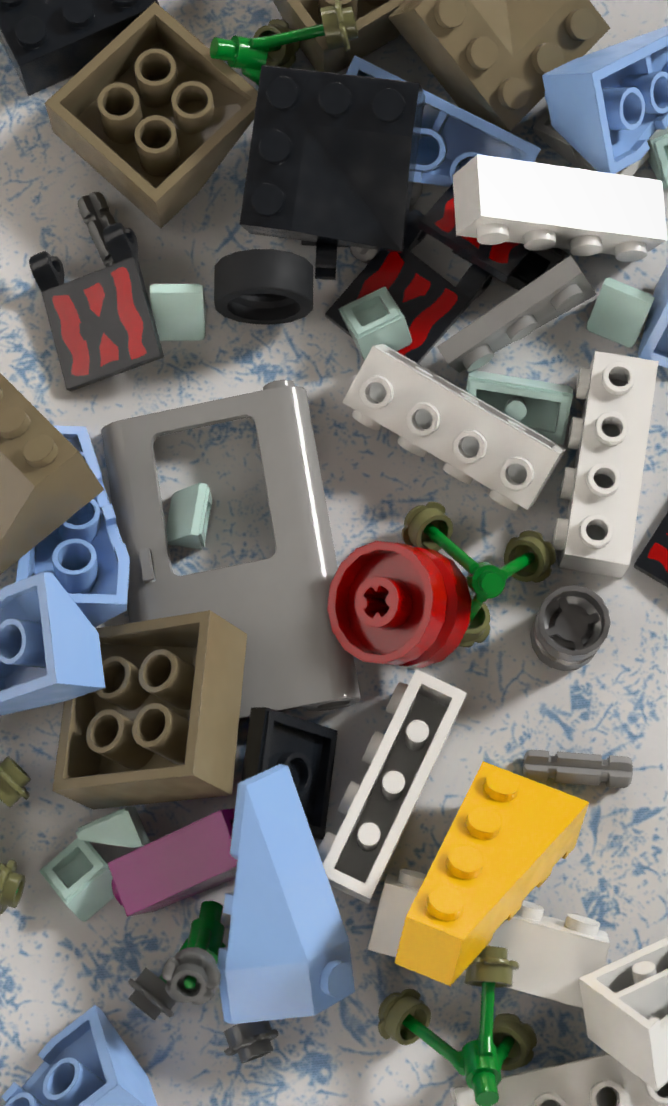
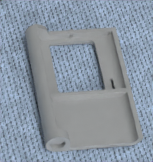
[101,380,361,720]

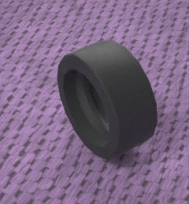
[214,249,313,324]

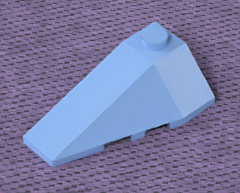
[542,26,668,174]
[346,56,541,187]
[16,425,130,628]
[0,571,105,716]
[217,764,355,1024]
[1,1005,157,1106]

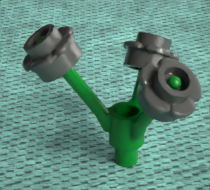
[128,901,278,1063]

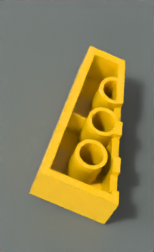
[394,761,589,986]

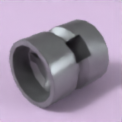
[530,585,611,671]

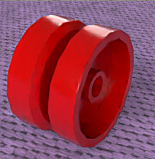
[327,541,472,668]

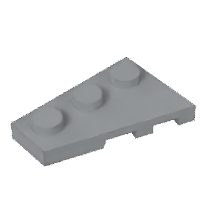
[437,255,597,373]

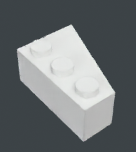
[579,937,668,1091]

